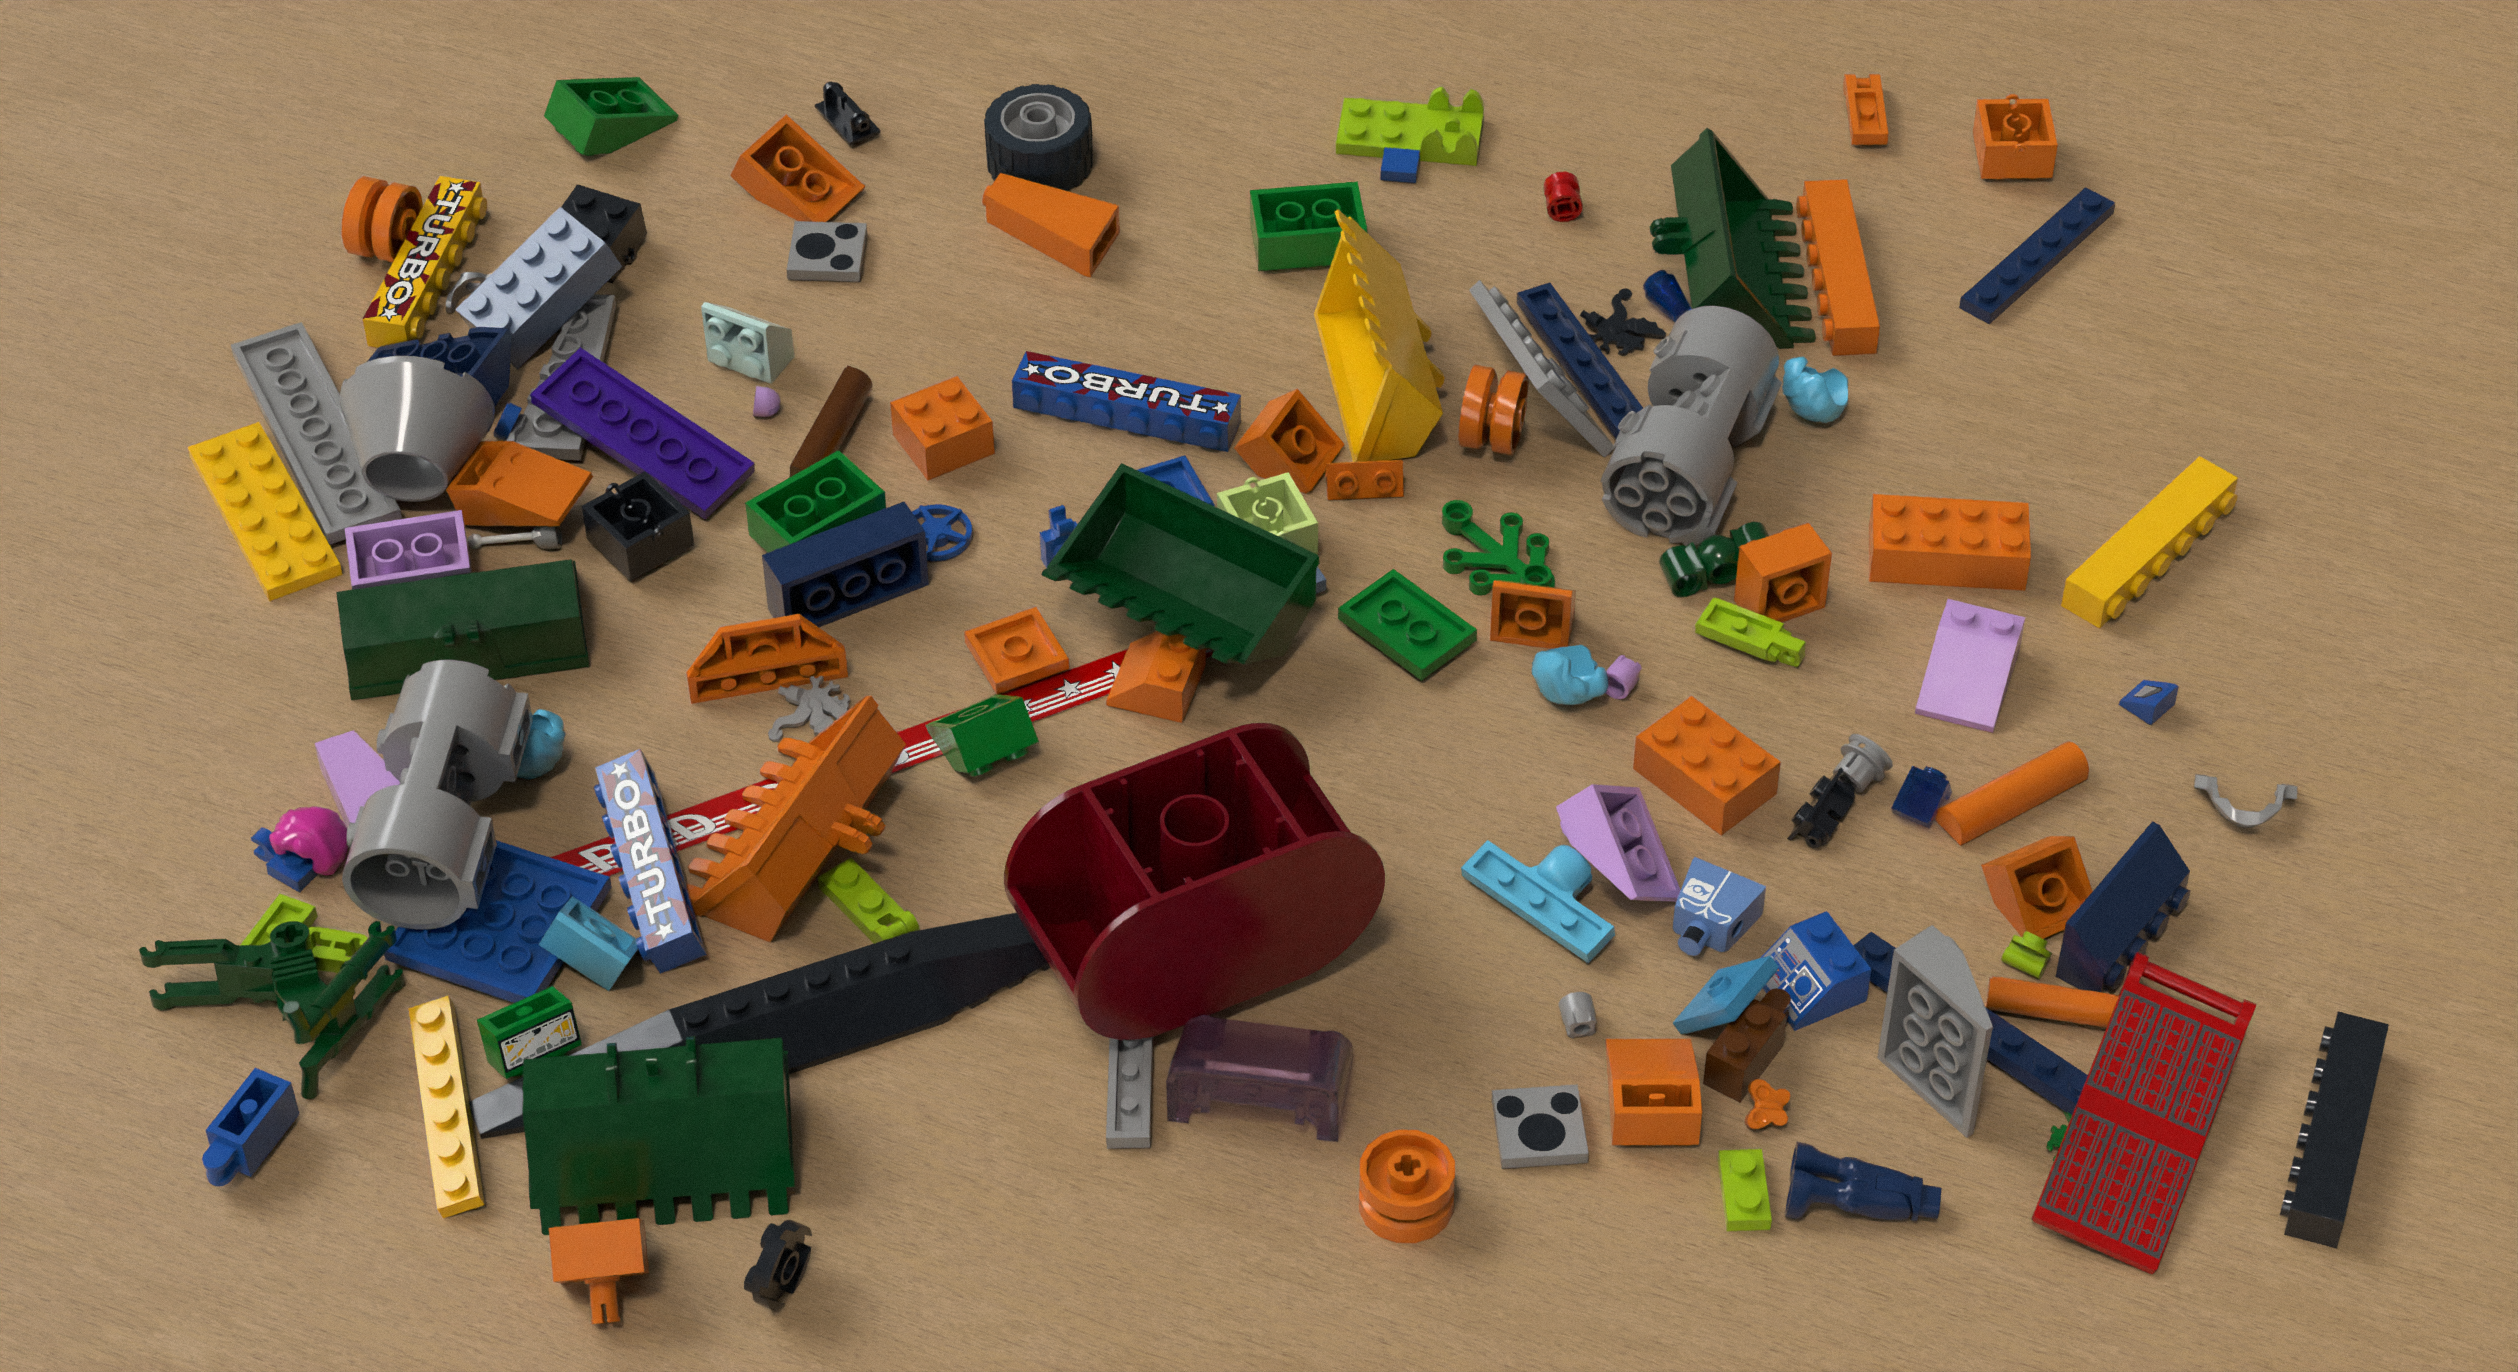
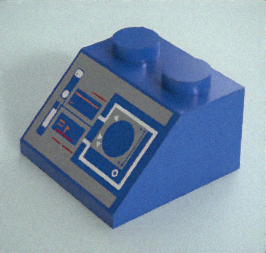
[1761,911,1871,1031]

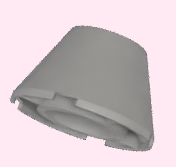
[340,356,495,502]

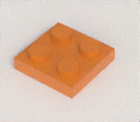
[964,607,1069,694]

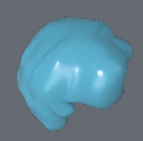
[1782,356,1848,423]
[1532,645,1609,705]
[517,709,566,780]

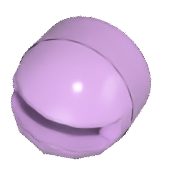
[753,386,780,417]

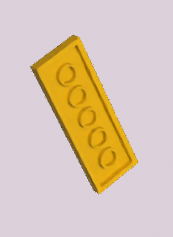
[187,422,343,601]

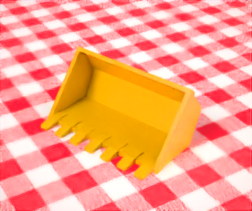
[1314,209,1445,462]

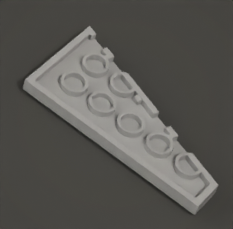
[1469,280,1616,457]

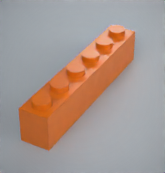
[1796,179,1880,356]

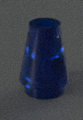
[1643,270,1692,322]

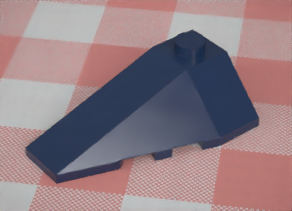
[367,327,512,407]

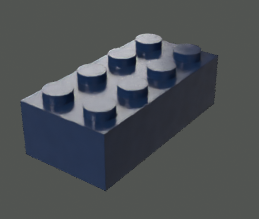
[762,501,929,627]

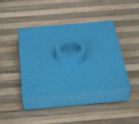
[1673,956,1779,1034]

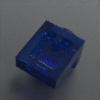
[1891,766,1952,829]

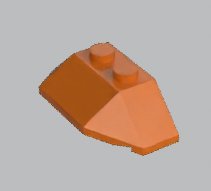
[686,614,848,704]

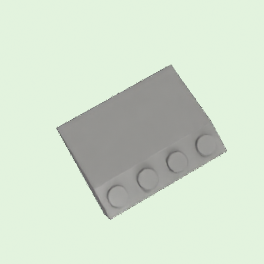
[1877,925,1993,1138]

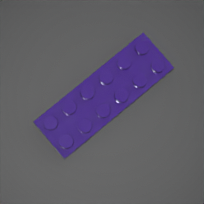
[530,347,755,520]

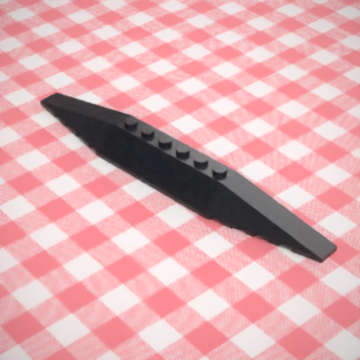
[469,913,1051,1139]

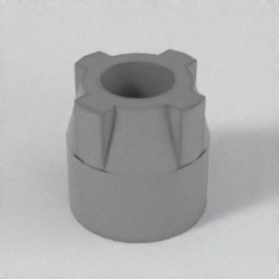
[1559,992,1597,1038]

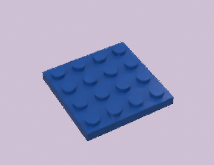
[384,840,612,1003]

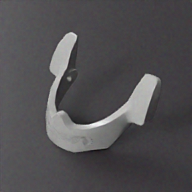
[2194,774,2298,828]

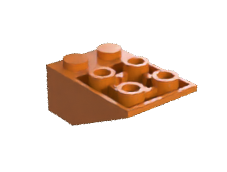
[446,441,593,527]
[1605,1039,1702,1145]

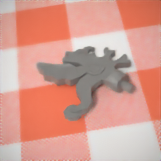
[768,676,850,742]

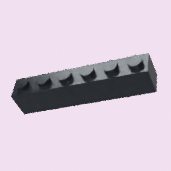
[2280,1011,2389,1249]

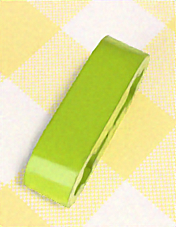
[309,927,368,973]

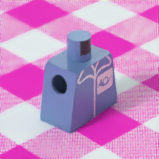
[1673,857,1766,956]

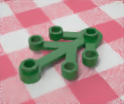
[1442,500,1555,596]

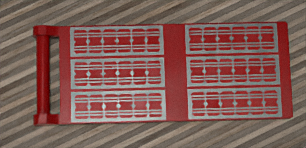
[2032,952,2257,1274]

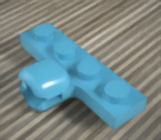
[1461,840,1615,963]

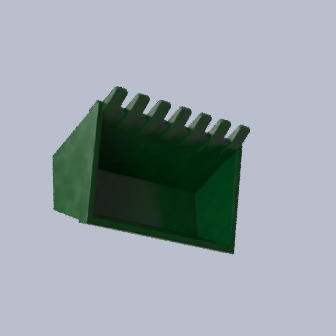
[1041,463,1320,665]
[522,1036,795,1235]

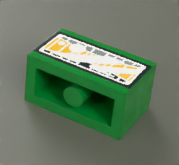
[477,986,582,1079]

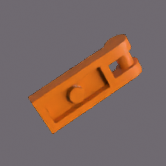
[1843,74,1888,145]

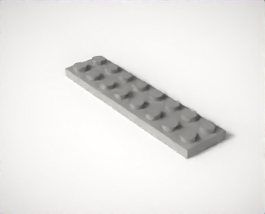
[231,322,402,545]

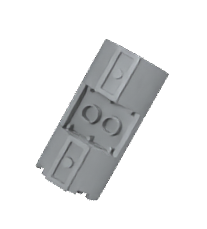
[1600,306,1782,546]
[342,660,533,930]

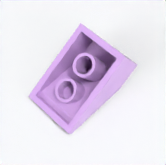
[1915,599,2025,733]
[1556,784,1681,902]

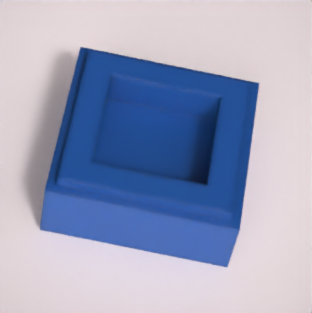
[1380,147,1420,183]

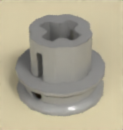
[1833,734,1893,793]

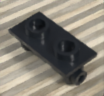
[815,81,881,145]
[1787,767,1855,848]

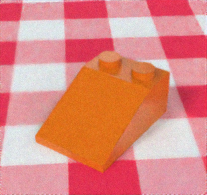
[730,114,865,222]

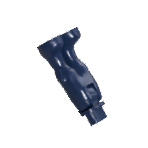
[1785,1142,1942,1221]

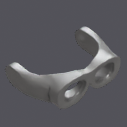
[446,272,491,313]

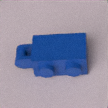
[202,1068,299,1186]

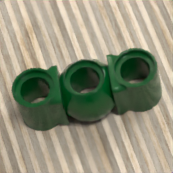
[1659,522,1769,597]

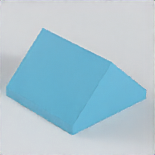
[539,896,638,991]

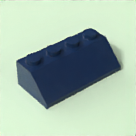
[2055,821,2191,993]

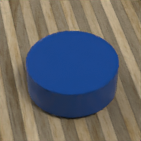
[493,403,522,441]

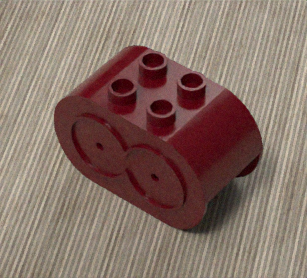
[1004,723,1385,1040]

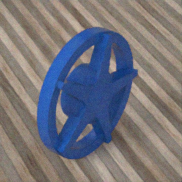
[912,504,972,561]

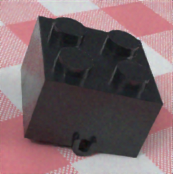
[561,184,647,283]
[582,471,694,581]

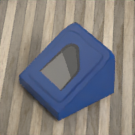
[2119,680,2179,725]

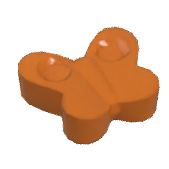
[1745,1079,1791,1130]

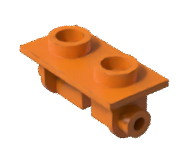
[1325,460,1404,500]

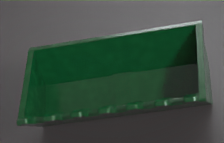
[1649,128,1816,349]
[336,559,590,700]

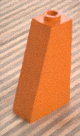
[982,173,1120,278]

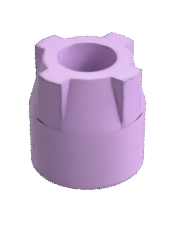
[1605,655,1642,699]

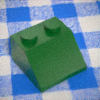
[925,694,1039,776]

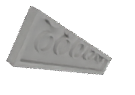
[507,294,616,460]

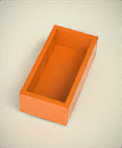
[1869,494,2031,591]

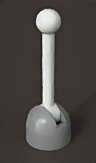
[467,525,562,550]

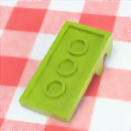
[1336,87,1484,166]

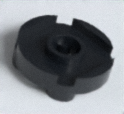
[744,1220,812,1310]

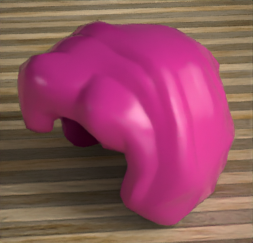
[269,806,348,875]

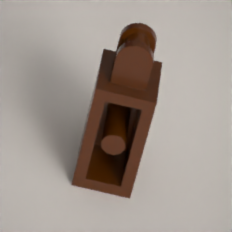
[1703,988,1791,1103]

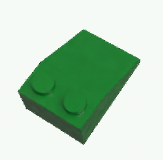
[544,77,679,156]

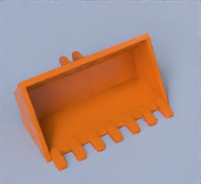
[687,696,906,943]

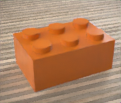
[1633,696,1781,836]

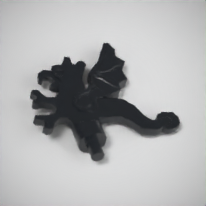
[1580,288,1666,356]

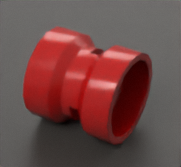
[1543,171,1583,222]

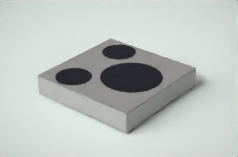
[787,221,867,282]
[1491,1084,1589,1169]

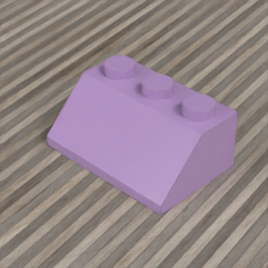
[345,510,472,590]

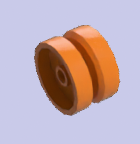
[342,176,423,262]
[1458,365,1529,456]
[1359,1130,1455,1243]

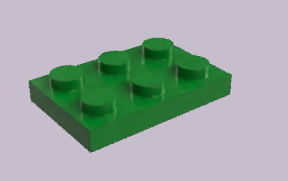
[1338,569,1477,681]

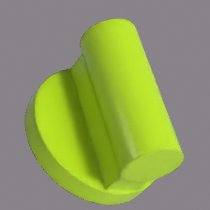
[2001,931,2052,979]

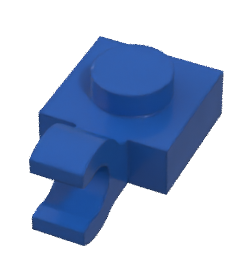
[1040,505,1077,568]
[251,827,318,893]

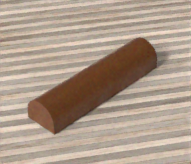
[789,365,873,478]

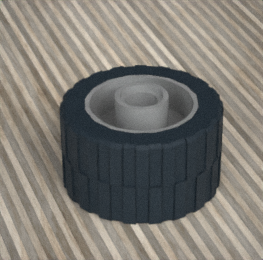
[984,84,1093,191]

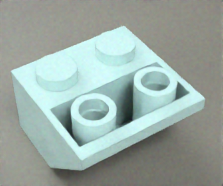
[701,302,794,384]

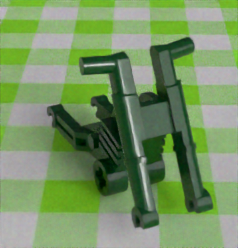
[139,921,405,1099]

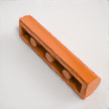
[1935,741,2089,846]
[1986,976,2119,1028]

